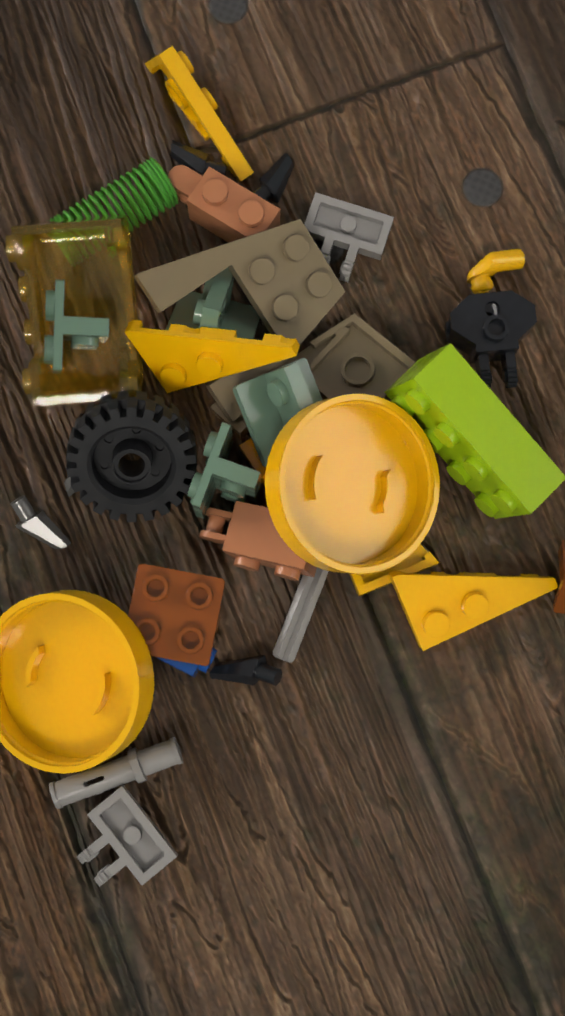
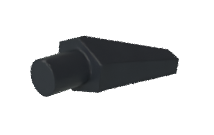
[170,140,227,176]
[253,153,294,203]
[209,655,282,686]

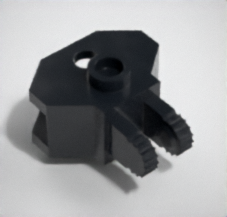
[445,290,537,388]

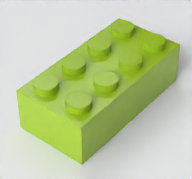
[384,343,565,519]

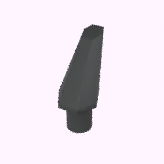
[10,495,71,549]

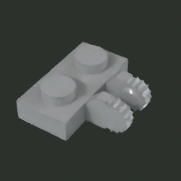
[304,192,394,282]
[76,785,178,887]

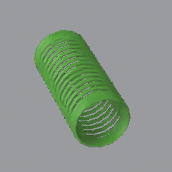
[46,157,179,267]

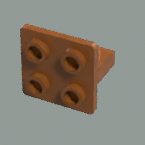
[128,564,225,666]

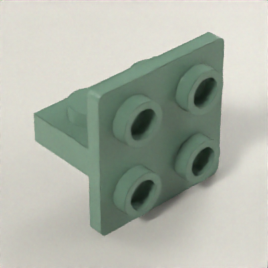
[165,268,260,339]
[44,279,109,374]
[233,358,322,467]
[187,422,262,519]

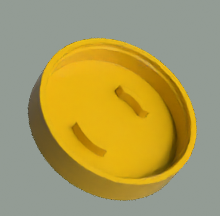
[265,394,440,574]
[0,590,154,774]

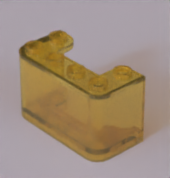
[6,215,144,406]

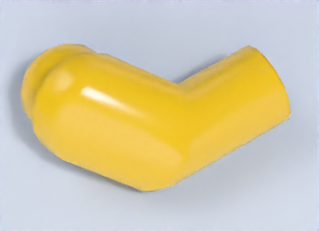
[467,248,525,294]

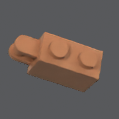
[168,165,280,243]
[199,501,317,581]

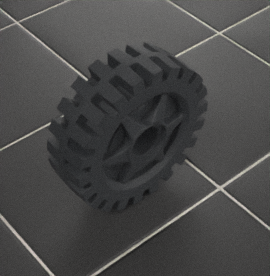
[66,390,197,522]

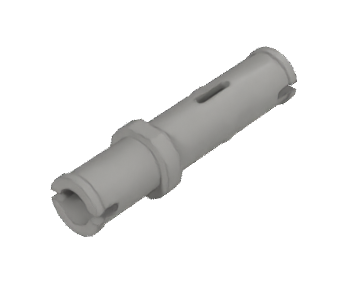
[49,737,184,809]

